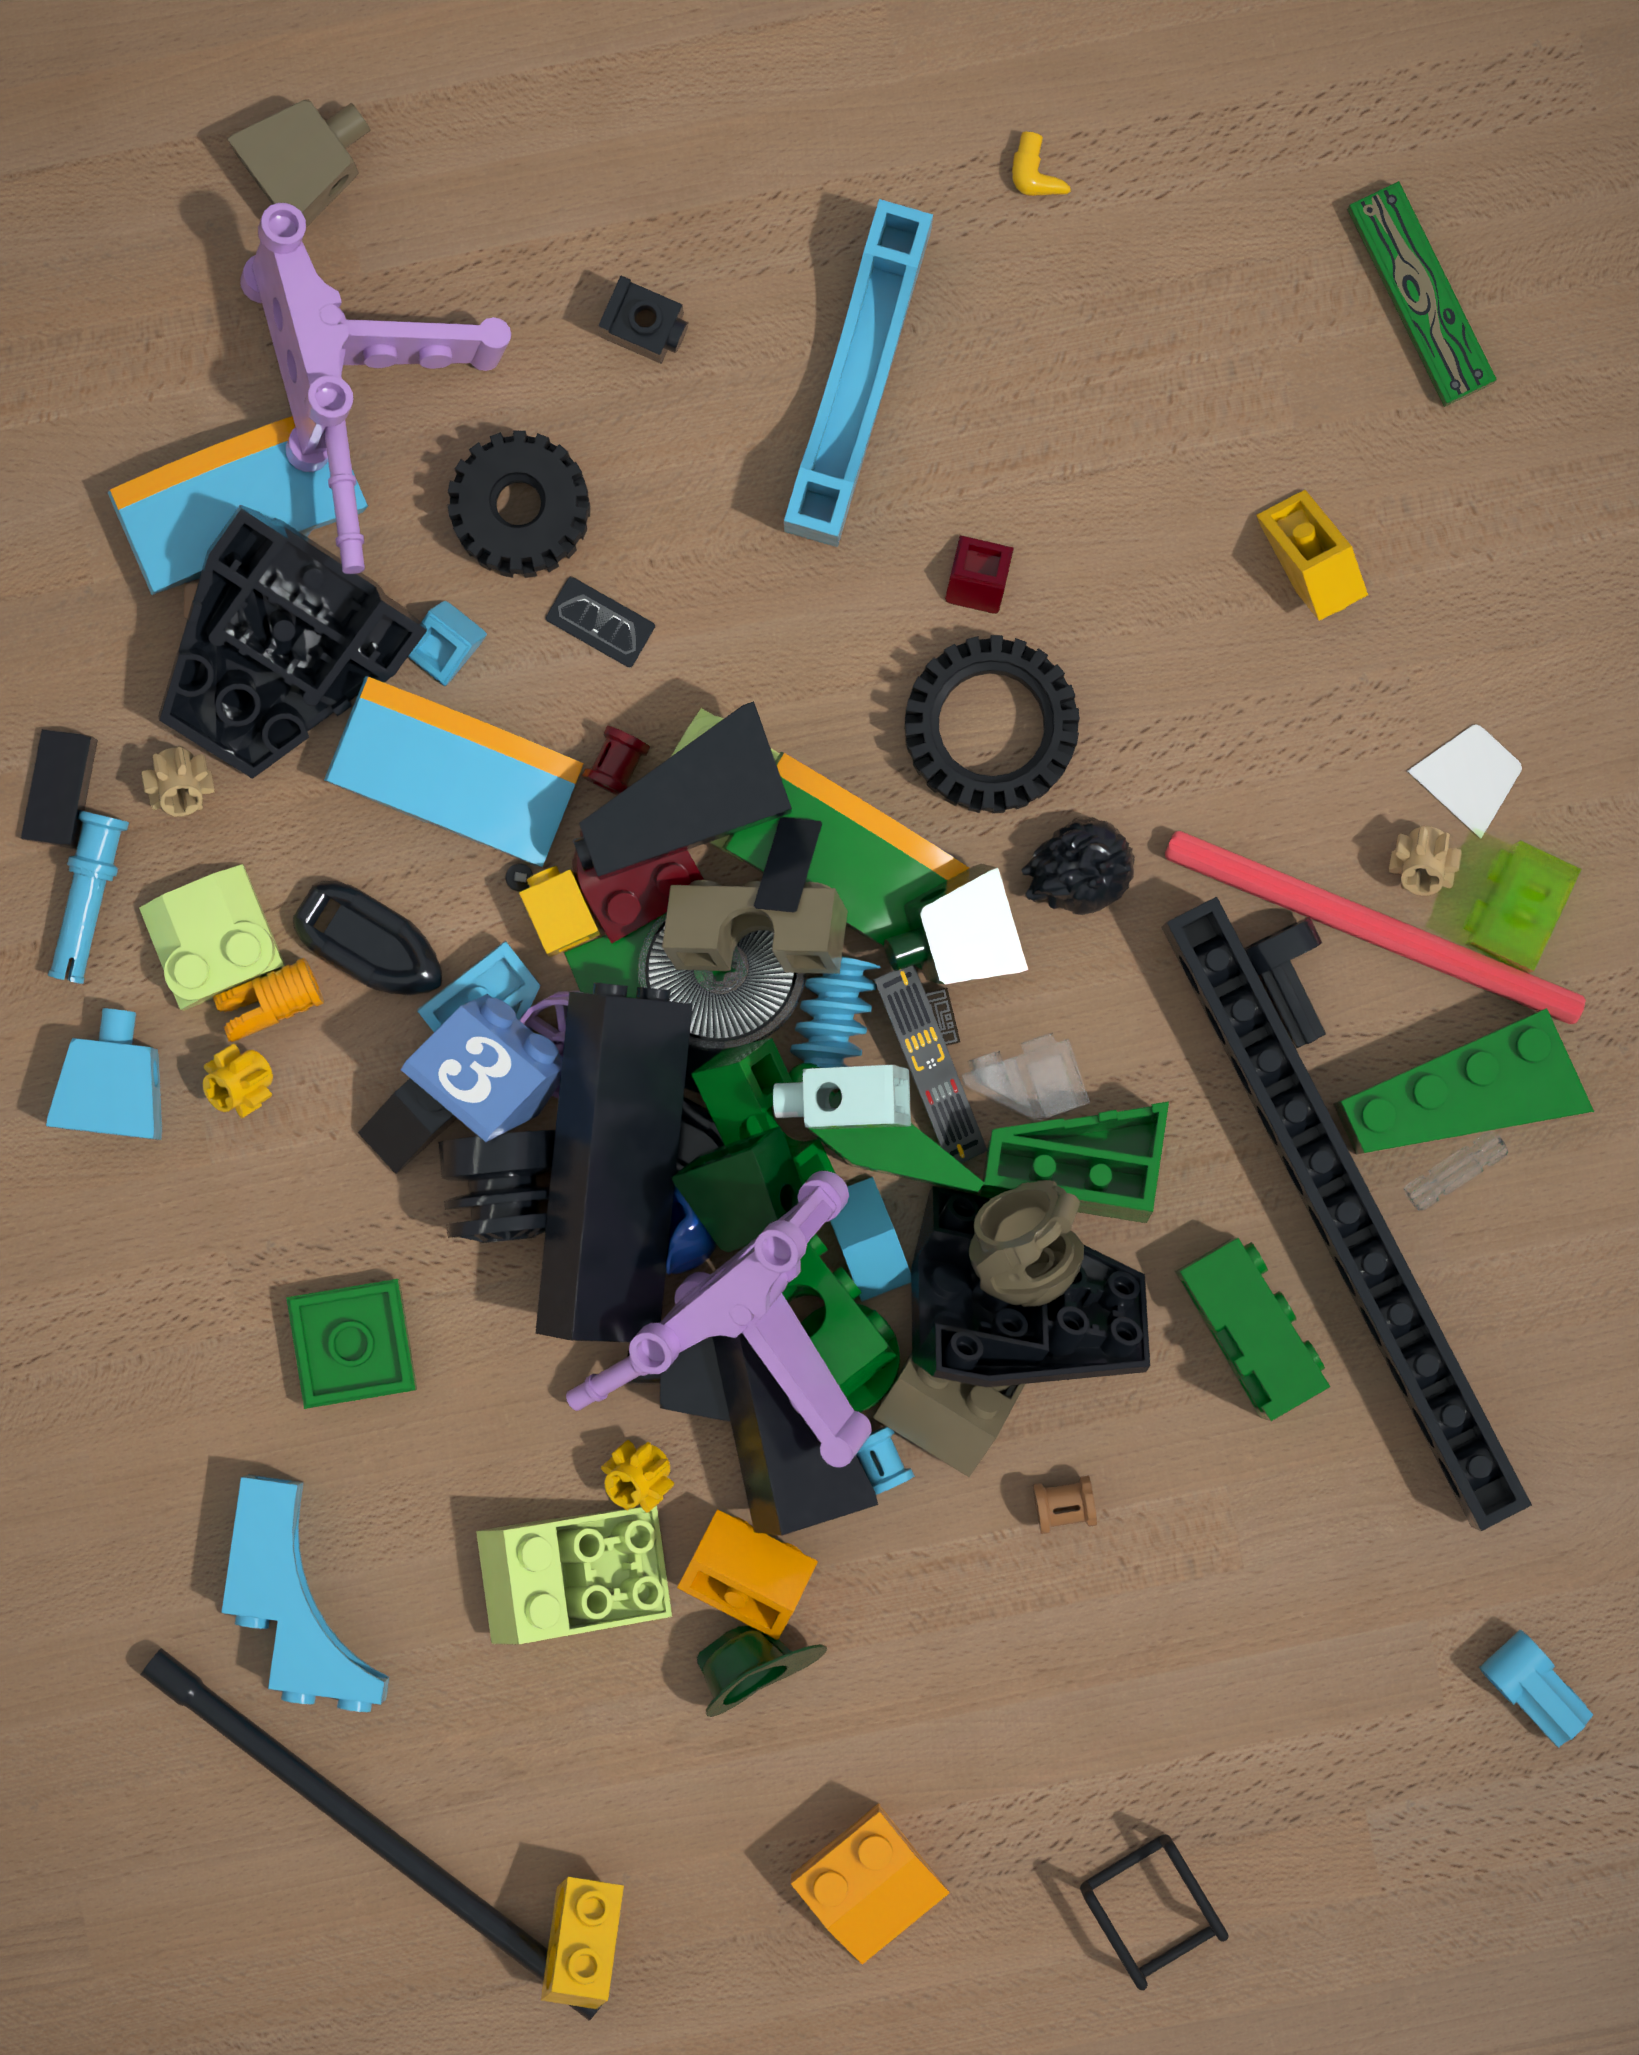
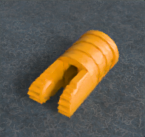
[213,958,324,1042]

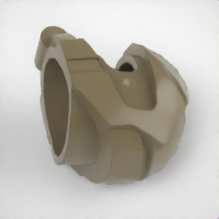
[969,1180,1084,1307]

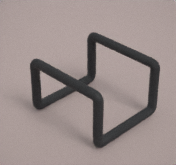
[1080,1834,1229,1991]

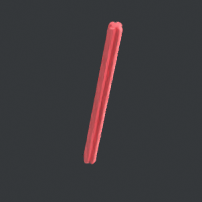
[1165,831,1586,1024]

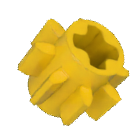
[203,1043,273,1118]
[601,1440,674,1513]

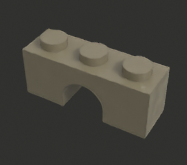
[662,880,848,974]

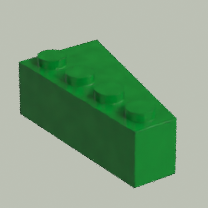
[1333,1008,1594,1155]

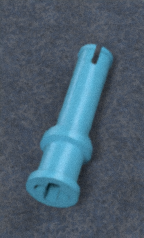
[48,810,129,984]

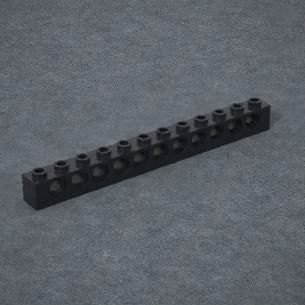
[1161,897,1532,1531]

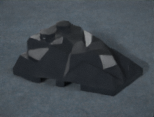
[158,505,427,779]

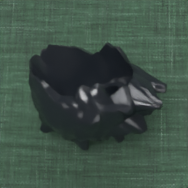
[1021,817,1135,915]

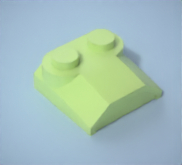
[139,864,286,1011]

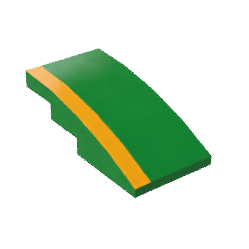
[722,752,969,970]

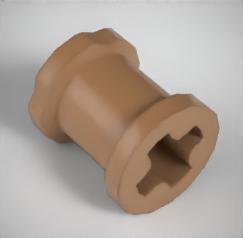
[1033,1475,1097,1534]

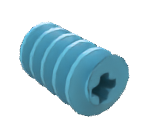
[790,956,881,1068]

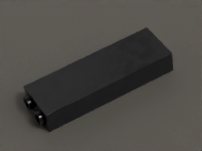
[535,983,693,1342]

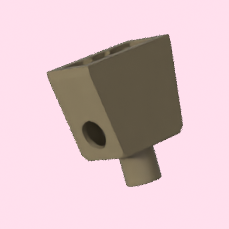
[227,99,371,228]

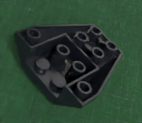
[911,1186,1150,1387]

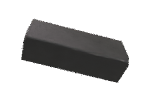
[21,729,98,850]

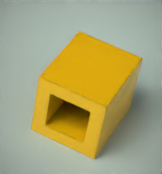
[519,866,601,958]

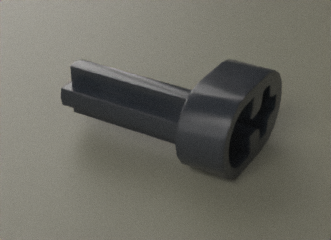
[1244,917,1326,1048]

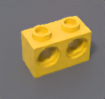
[541,1877,624,2009]

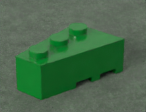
[980,1101,1169,1223]
[1175,1238,1330,1421]

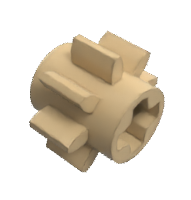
[141,747,215,817]
[1389,826,1462,896]

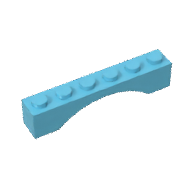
[784,199,933,547]

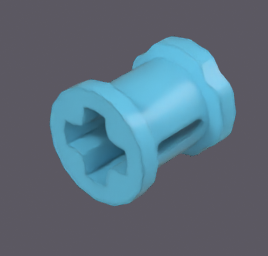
[856,1426,915,1495]

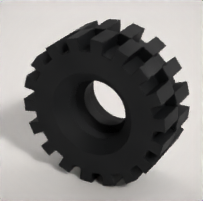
[447,430,590,578]

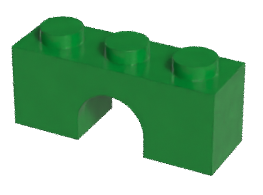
[691,1038,836,1186]
[782,1234,897,1397]

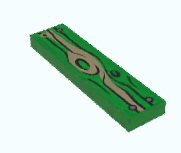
[1347,181,1497,407]

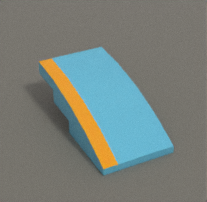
[108,416,368,595]
[324,676,584,867]

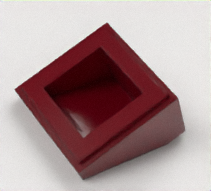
[945,535,1014,614]

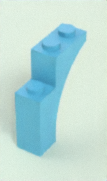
[221,1474,389,1712]

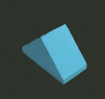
[830,1177,911,1302]

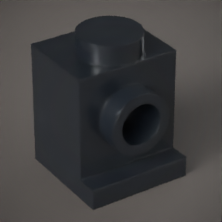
[598,276,689,364]

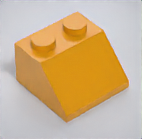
[791,1803,950,1965]

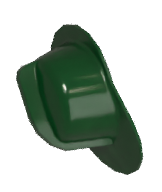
[697,1626,827,1717]

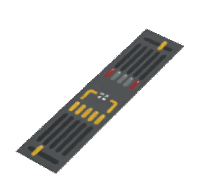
[874,965,987,1164]

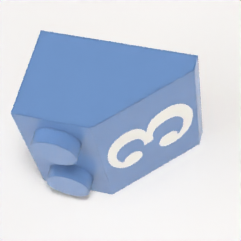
[400,994,563,1142]

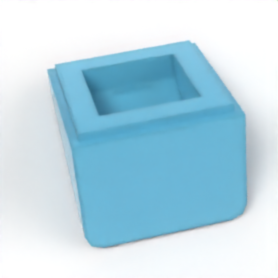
[408,601,487,686]

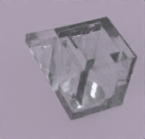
[960,1033,1090,1122]

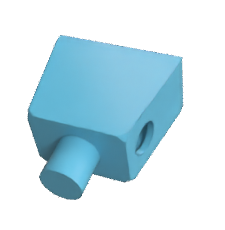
[46,1008,162,1140]

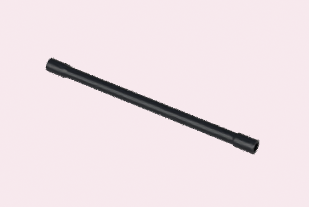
[140,1648,610,2021]

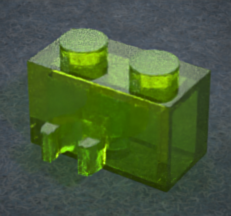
[1463,840,1582,973]

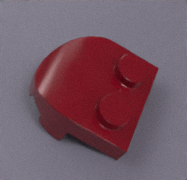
[572,831,704,943]

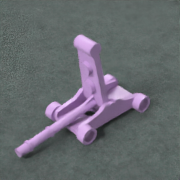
[240,203,511,574]
[566,1171,872,1468]

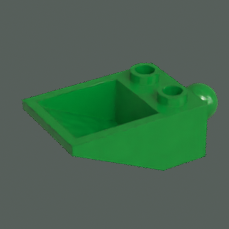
[789,1063,985,1193]

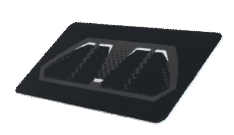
[546,577,655,668]

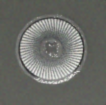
[638,913,806,1052]

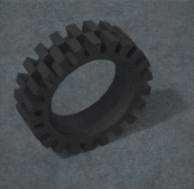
[904,635,1080,814]

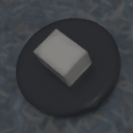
[505,864,533,892]

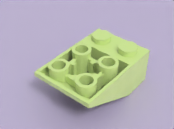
[476,1505,672,1644]

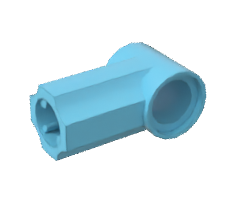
[1479,1629,1593,1748]

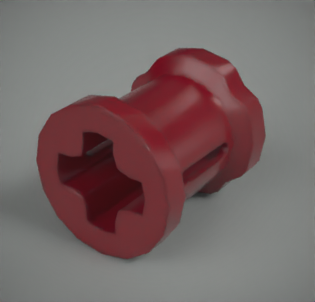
[582,726,650,795]

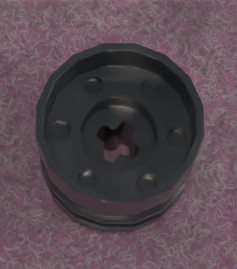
[438,1130,556,1243]

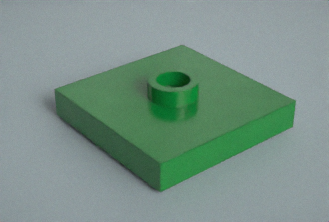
[286,1279,417,1409]

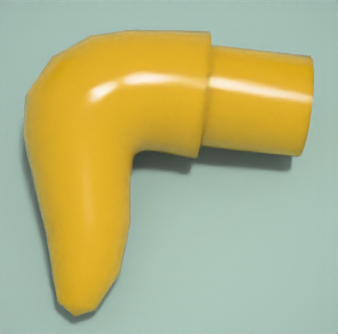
[1012,132,1071,196]

